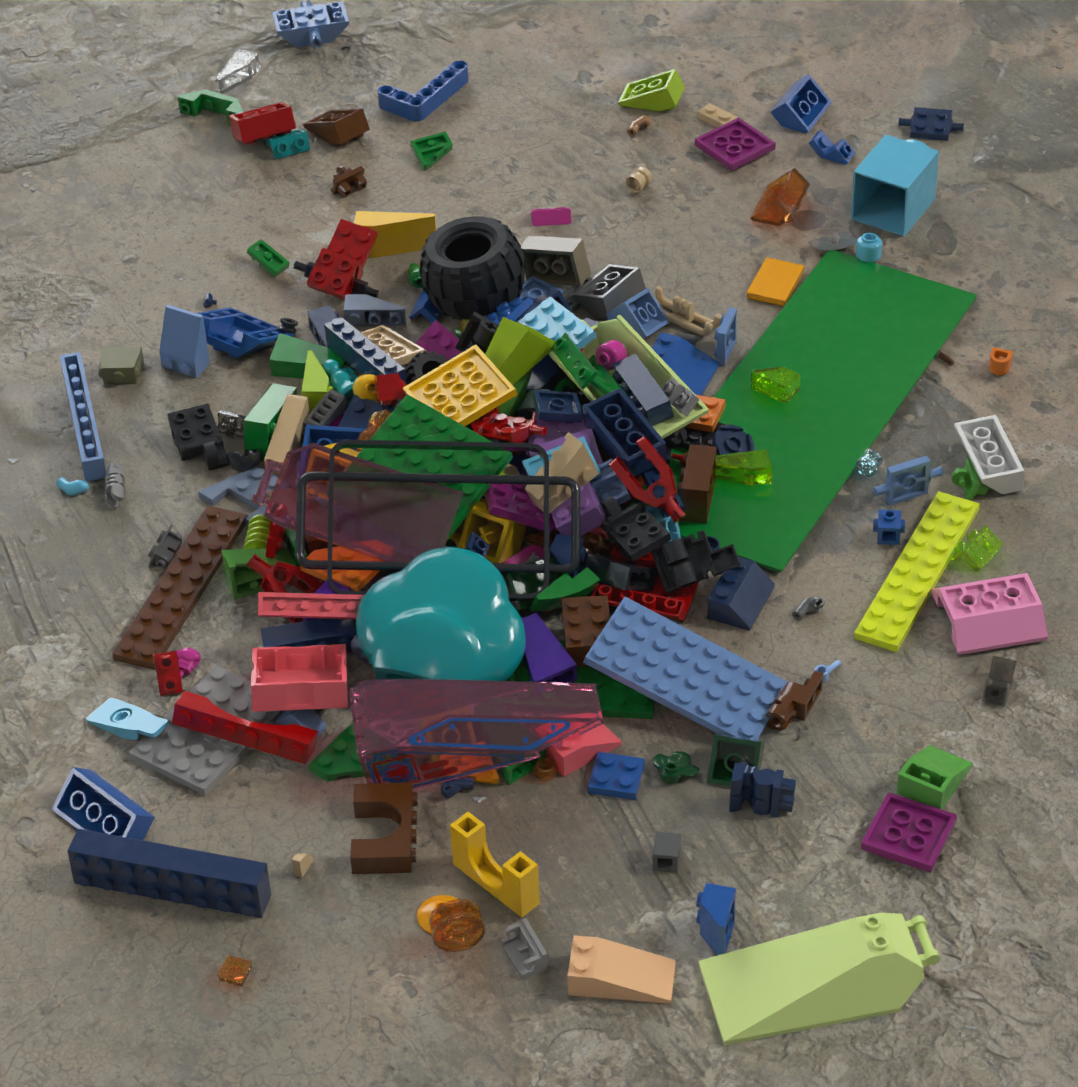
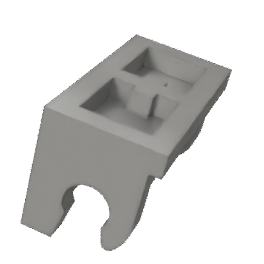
[501,918,548,980]

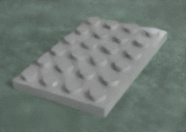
[129,665,284,796]

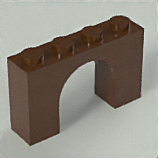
[350,782,418,874]

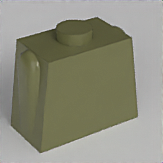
[98,346,144,384]

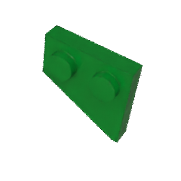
[410,131,453,171]

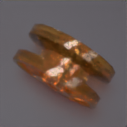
[429,899,485,952]

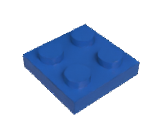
[588,752,645,800]

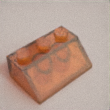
[750,168,810,226]

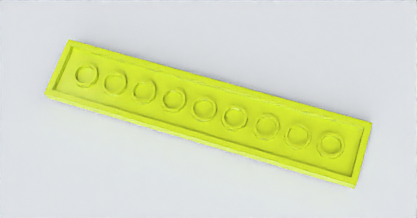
[854,491,980,652]

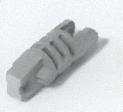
[105,462,125,510]

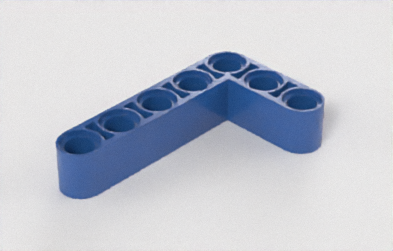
[378,60,469,122]

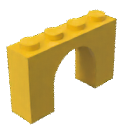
[450,812,540,918]

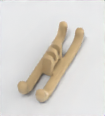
[655,286,722,337]

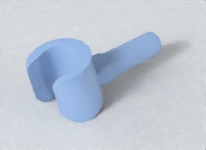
[815,660,841,682]

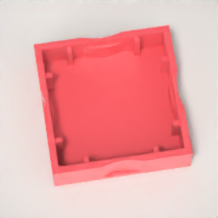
[251,644,348,712]

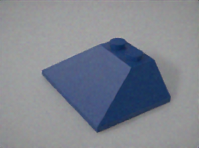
[197,307,295,358]

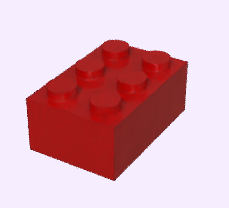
[228,102,296,144]

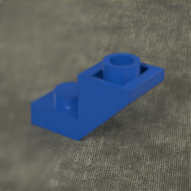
[809,130,855,164]

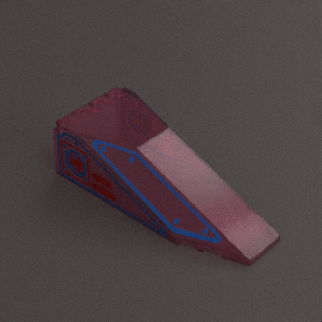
[349,679,604,789]

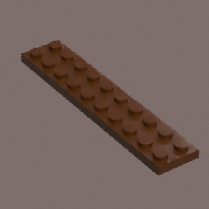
[112,505,248,670]

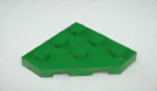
[309,722,410,781]

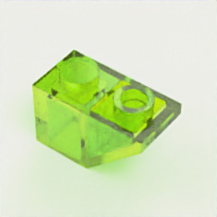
[751,366,801,404]

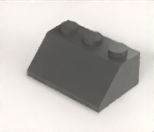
[572,264,646,320]

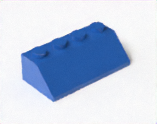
[52,767,155,840]

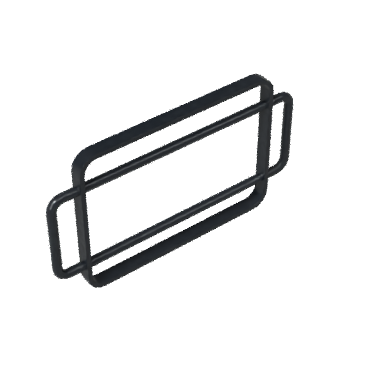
[295,439,581,601]

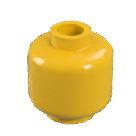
[352,374,377,401]

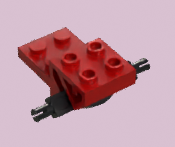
[293,219,379,300]

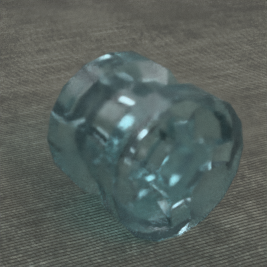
[856,449,883,477]

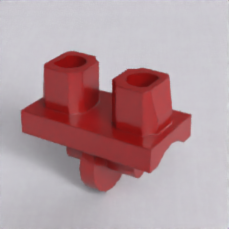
[153,650,183,696]

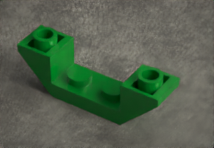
[178,90,243,126]

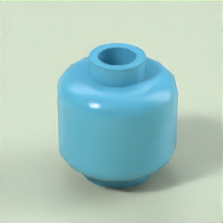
[856,233,883,262]

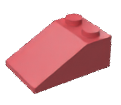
[535,714,622,777]

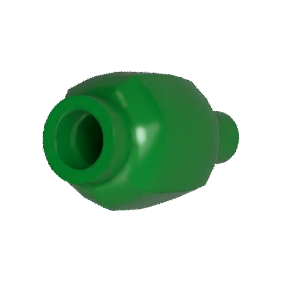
[407,263,424,288]

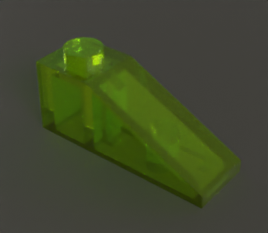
[716,449,772,485]

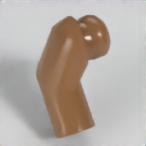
[627,115,652,136]

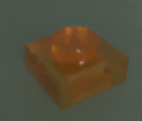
[218,955,252,987]

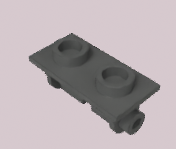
[148,524,182,568]

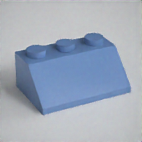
[606,288,670,339]

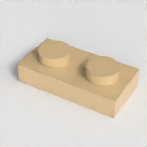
[697,103,738,128]

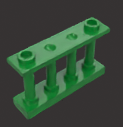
[551,333,630,398]

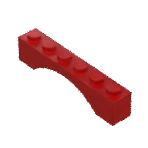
[172,691,318,764]

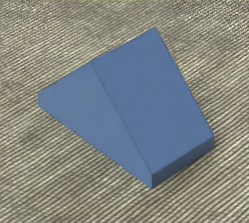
[274,709,326,738]

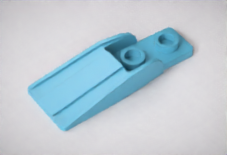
[86,698,169,740]

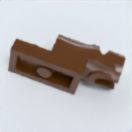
[766,671,823,731]

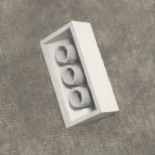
[954,415,1024,494]

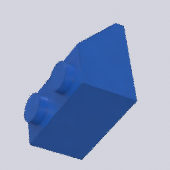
[696,883,736,956]

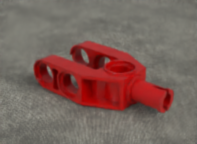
[609,435,686,523]
[247,554,322,623]

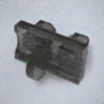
[217,410,247,438]

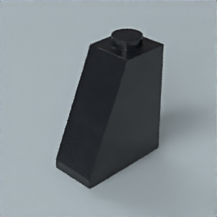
[585,554,657,590]

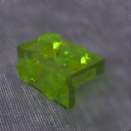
[952,525,1004,573]

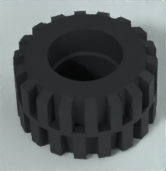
[405,351,450,385]

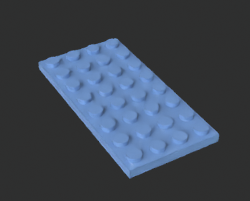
[583,597,788,740]

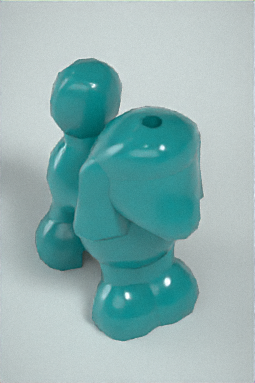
[323,359,359,404]

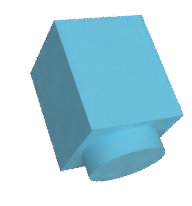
[851,134,939,237]

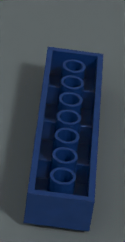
[67,829,271,918]

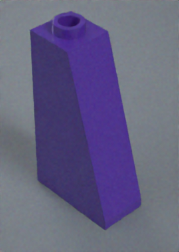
[522,613,577,698]

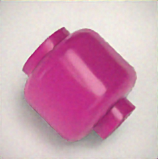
[595,340,627,371]

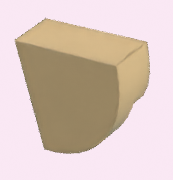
[292,853,313,878]

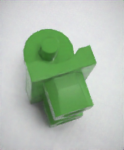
[951,457,989,500]

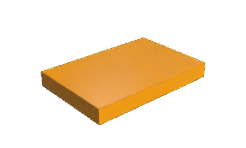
[746,257,805,306]

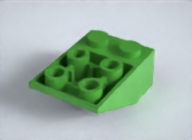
[897,745,973,810]

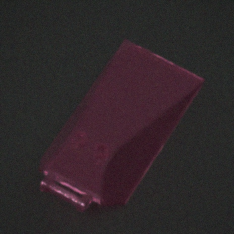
[251,443,463,562]

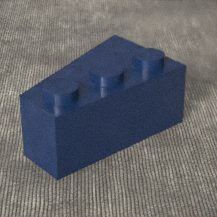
[338,394,395,429]

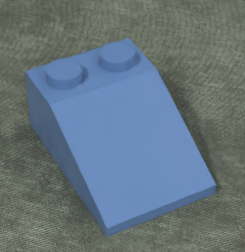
[159,305,210,378]

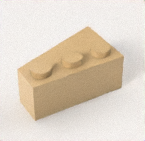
[525,432,599,513]

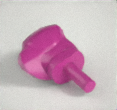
[177,647,201,679]

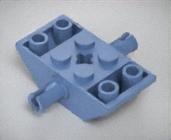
[272,0,349,49]

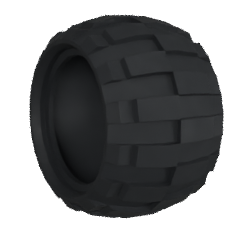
[420,216,526,321]

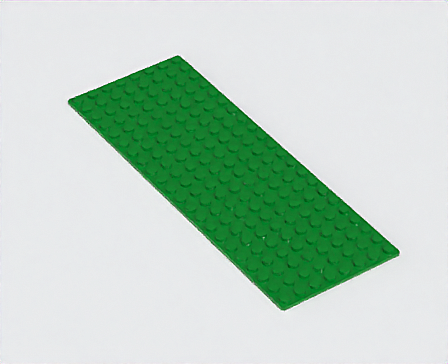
[626,250,976,573]

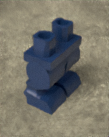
[729,762,796,818]

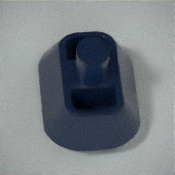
[203,292,217,308]

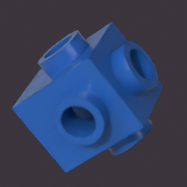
[873,510,905,545]

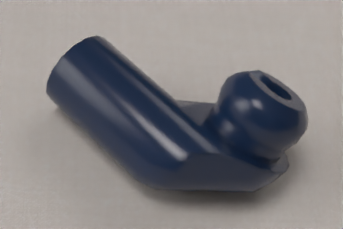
[440,777,474,797]

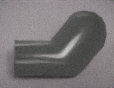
[792,596,825,620]

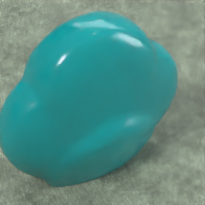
[356,547,526,705]

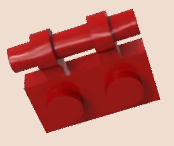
[265,504,287,558]

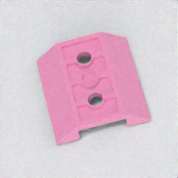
[931,573,1048,655]

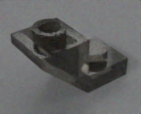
[981,656,1017,707]

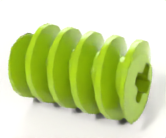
[243,514,272,549]

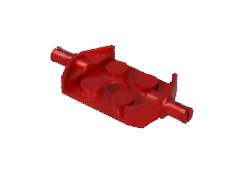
[471,407,547,443]

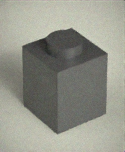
[652,832,681,873]

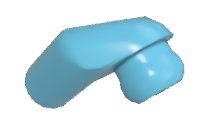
[56,477,89,496]

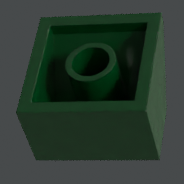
[707,734,765,787]

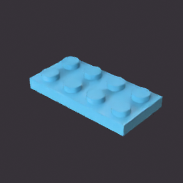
[518,297,597,352]

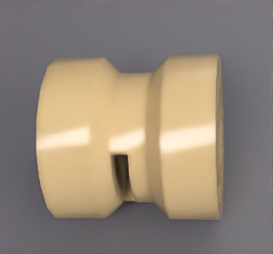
[626,167,652,193]

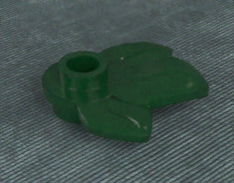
[653,751,700,784]

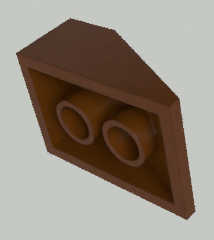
[302,108,370,146]

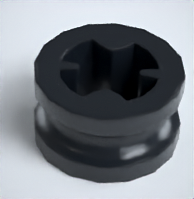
[278,318,298,334]

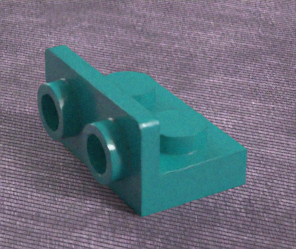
[265,129,310,159]

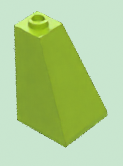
[485,317,555,385]

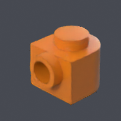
[989,347,1014,376]

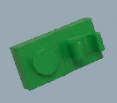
[247,239,290,277]

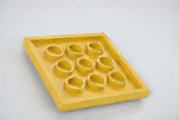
[403,345,518,426]

